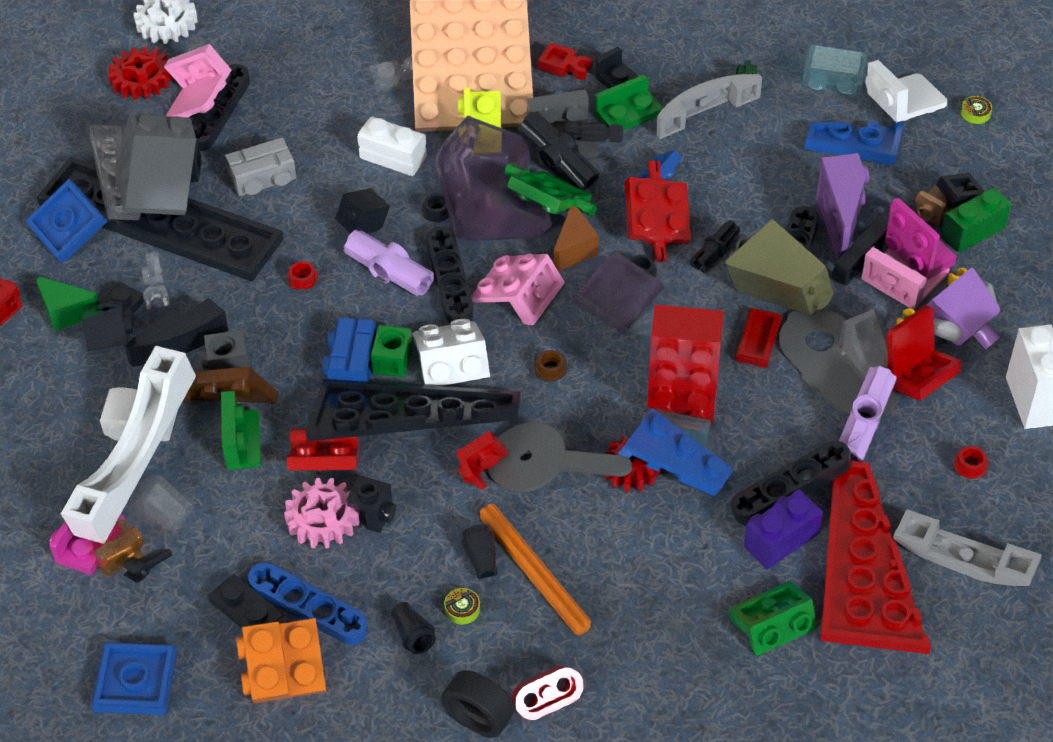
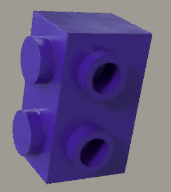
[744,489,823,569]

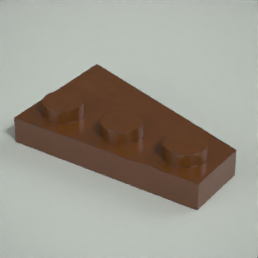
[182,366,279,404]

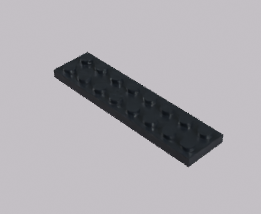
[37,156,283,282]

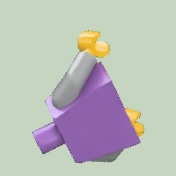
[897,267,1000,350]

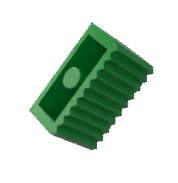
[940,187,1011,253]

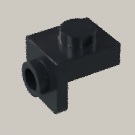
[346,476,396,533]

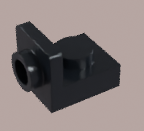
[596,47,639,89]
[936,173,985,206]

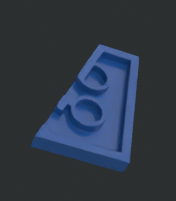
[618,408,734,497]

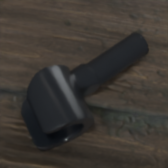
[123,549,172,583]

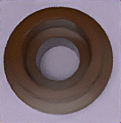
[534,350,567,381]

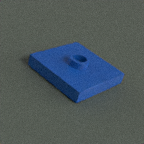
[25,178,108,263]
[91,642,178,715]

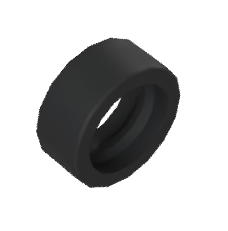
[441,670,515,738]

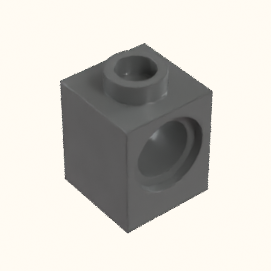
[200,330,249,370]

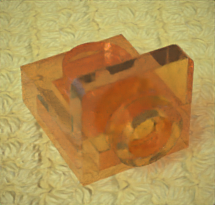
[94,518,144,578]

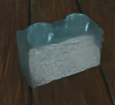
[802,44,868,94]

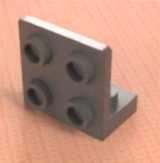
[527,89,599,166]

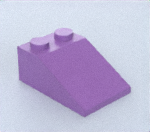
[816,153,869,261]

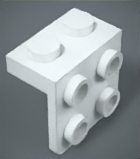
[865,60,947,122]
[412,319,490,386]

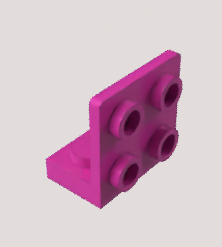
[885,198,957,281]

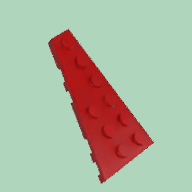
[820,459,931,654]

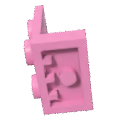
[861,247,950,310]
[471,254,565,325]

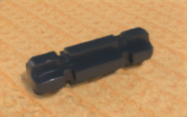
[564,122,623,143]

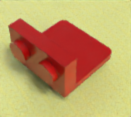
[886,305,961,401]

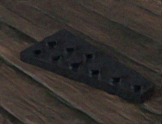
[306,379,521,442]

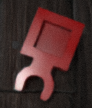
[538,42,593,80]

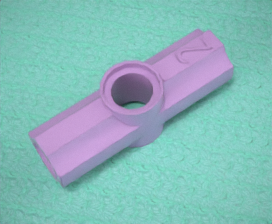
[344,230,434,296]
[839,366,897,462]

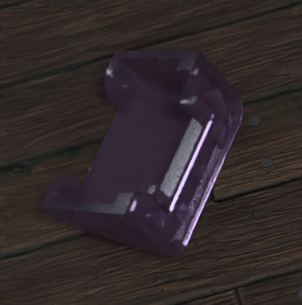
[435,115,552,241]

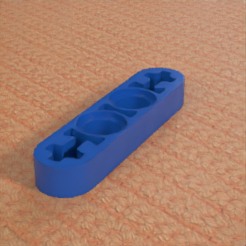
[248,563,368,645]

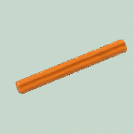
[480,503,591,636]

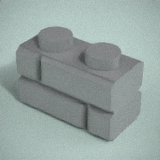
[225,137,297,197]

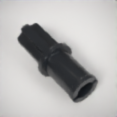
[690,220,740,273]

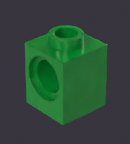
[371,325,412,378]

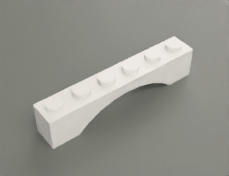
[61,346,196,544]

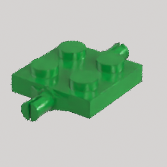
[505,163,597,217]

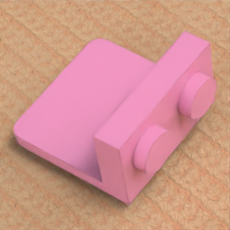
[164,44,231,118]

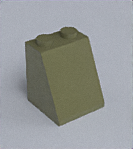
[725,219,834,316]

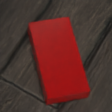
[735,308,782,368]

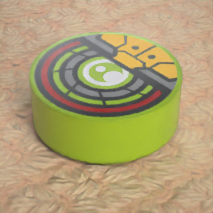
[961,96,992,124]
[444,588,480,624]

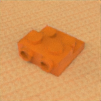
[236,618,327,704]

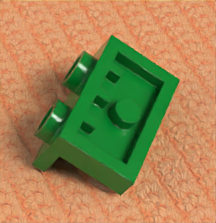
[594,75,663,131]
[221,391,261,470]
[729,581,817,656]

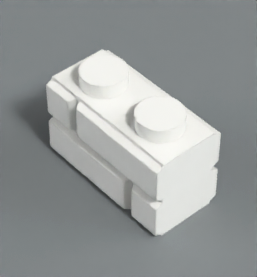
[358,117,427,176]

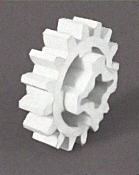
[134,0,198,44]

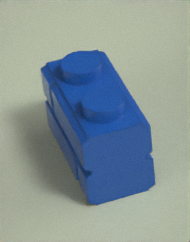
[322,317,377,382]

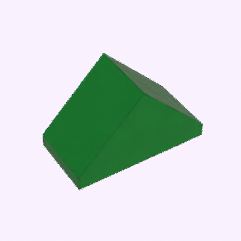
[36,276,99,331]

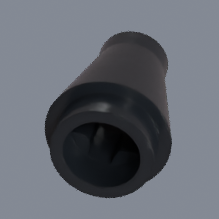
[461,524,498,579]
[391,602,436,654]

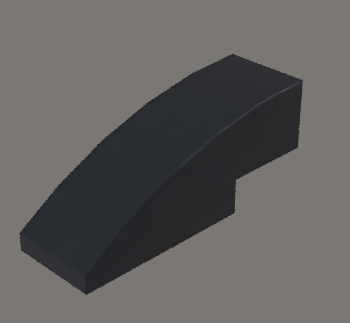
[124,298,229,367]

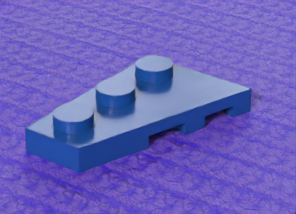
[804,121,905,165]

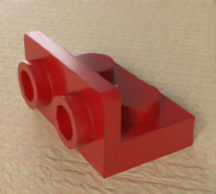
[287,428,359,471]

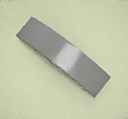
[656,74,762,139]
[894,509,1042,586]

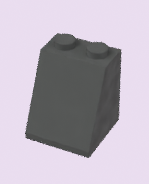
[114,114,196,215]

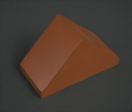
[553,206,599,271]

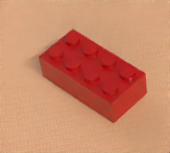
[647,304,724,427]

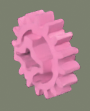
[284,478,360,548]

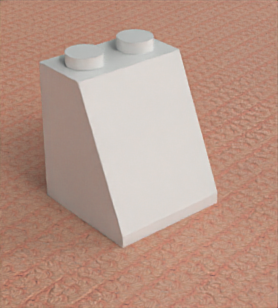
[1006,324,1053,429]

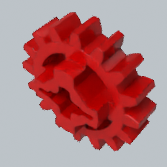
[108,46,173,100]

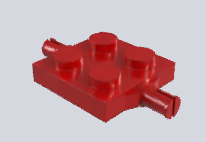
[625,160,691,262]

